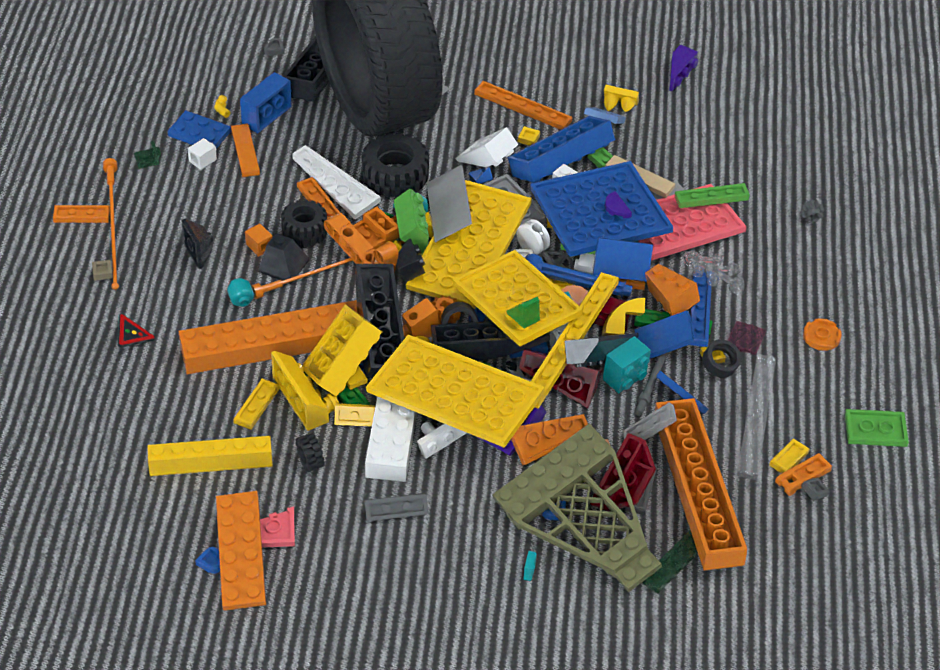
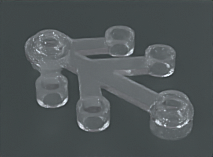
[683,251,745,294]

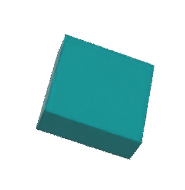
[524,551,537,581]

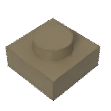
[92,260,113,281]

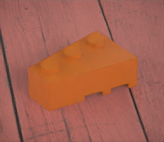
[645,264,700,316]

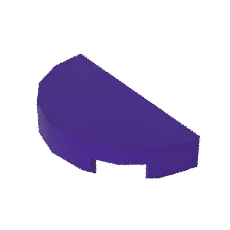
[605,191,632,218]

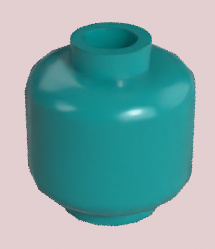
[227,278,254,307]

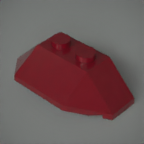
[590,433,656,512]

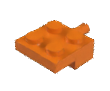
[353,207,400,249]

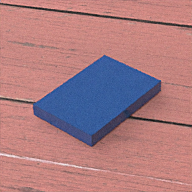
[592,237,653,282]
[635,310,695,359]

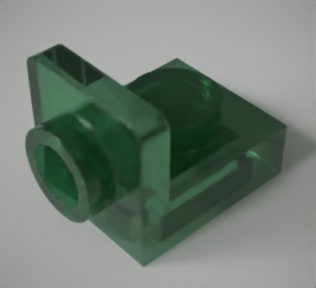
[134,141,161,169]

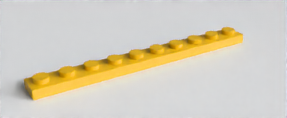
[530,272,619,409]

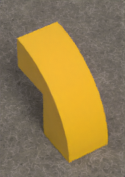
[602,298,645,336]

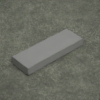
[623,402,677,440]

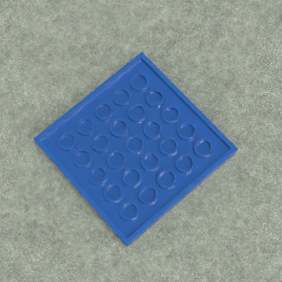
[530,161,673,257]

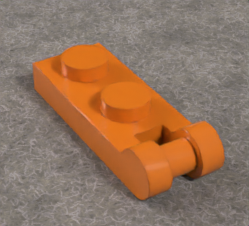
[775,453,832,496]

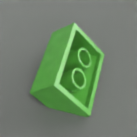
[394,189,429,255]

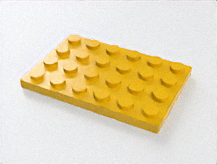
[453,250,583,346]

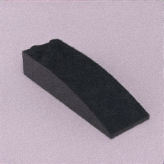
[283,36,329,102]
[355,264,404,378]
[431,321,550,361]

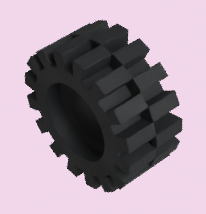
[295,433,325,472]

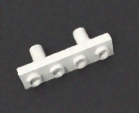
[417,422,467,459]

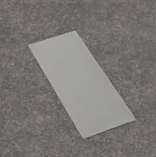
[426,165,472,242]

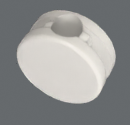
[516,219,550,255]

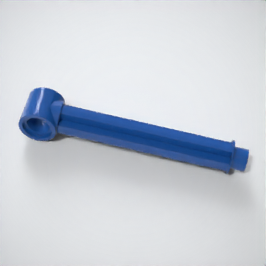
[525,254,632,298]

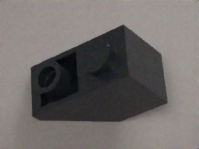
[396,239,426,283]

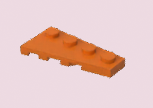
[511,414,588,465]

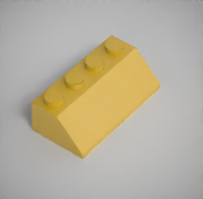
[271,351,330,431]

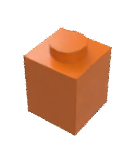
[245,224,273,257]

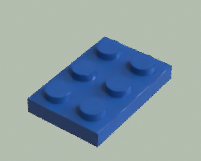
[168,110,231,149]

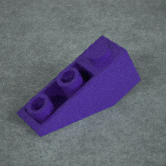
[669,44,699,91]

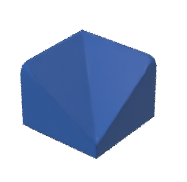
[468,167,493,184]

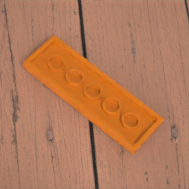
[216,491,266,611]

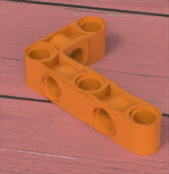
[324,213,399,273]

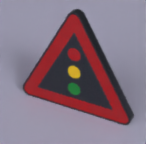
[118,314,155,347]

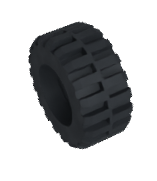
[361,133,429,198]

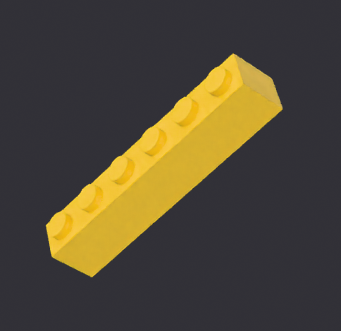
[148,436,273,476]

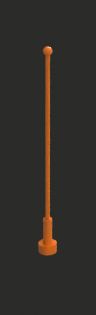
[103,158,119,290]
[251,241,405,299]

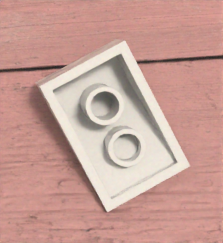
[455,127,518,167]

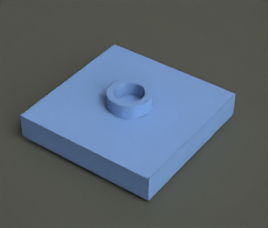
[584,107,626,124]

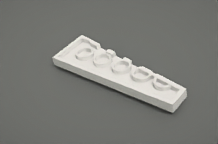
[293,145,381,220]

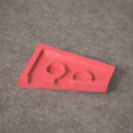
[260,506,295,548]

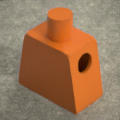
[402,298,439,338]

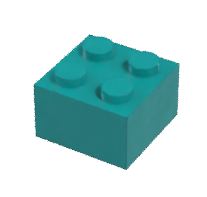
[603,336,651,394]

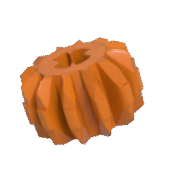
[431,295,461,324]

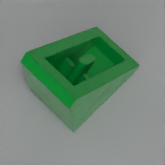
[506,296,540,329]

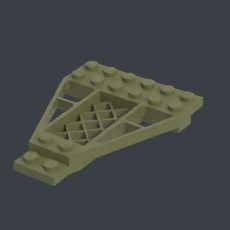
[492,423,662,592]

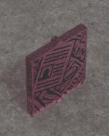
[728,321,766,355]

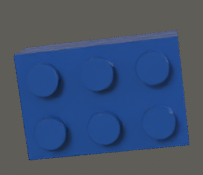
[240,72,292,134]

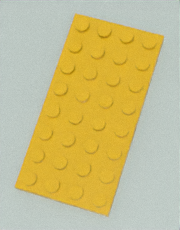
[406,180,532,309]
[366,334,545,448]

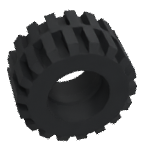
[281,199,327,247]

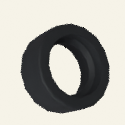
[441,302,478,324]
[702,339,741,378]

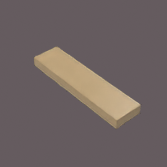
[605,155,675,198]

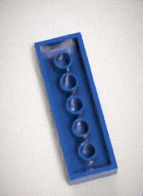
[508,116,615,183]

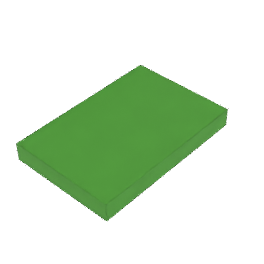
[845,409,909,447]

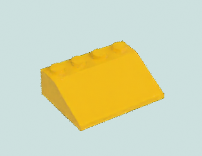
[302,304,382,397]

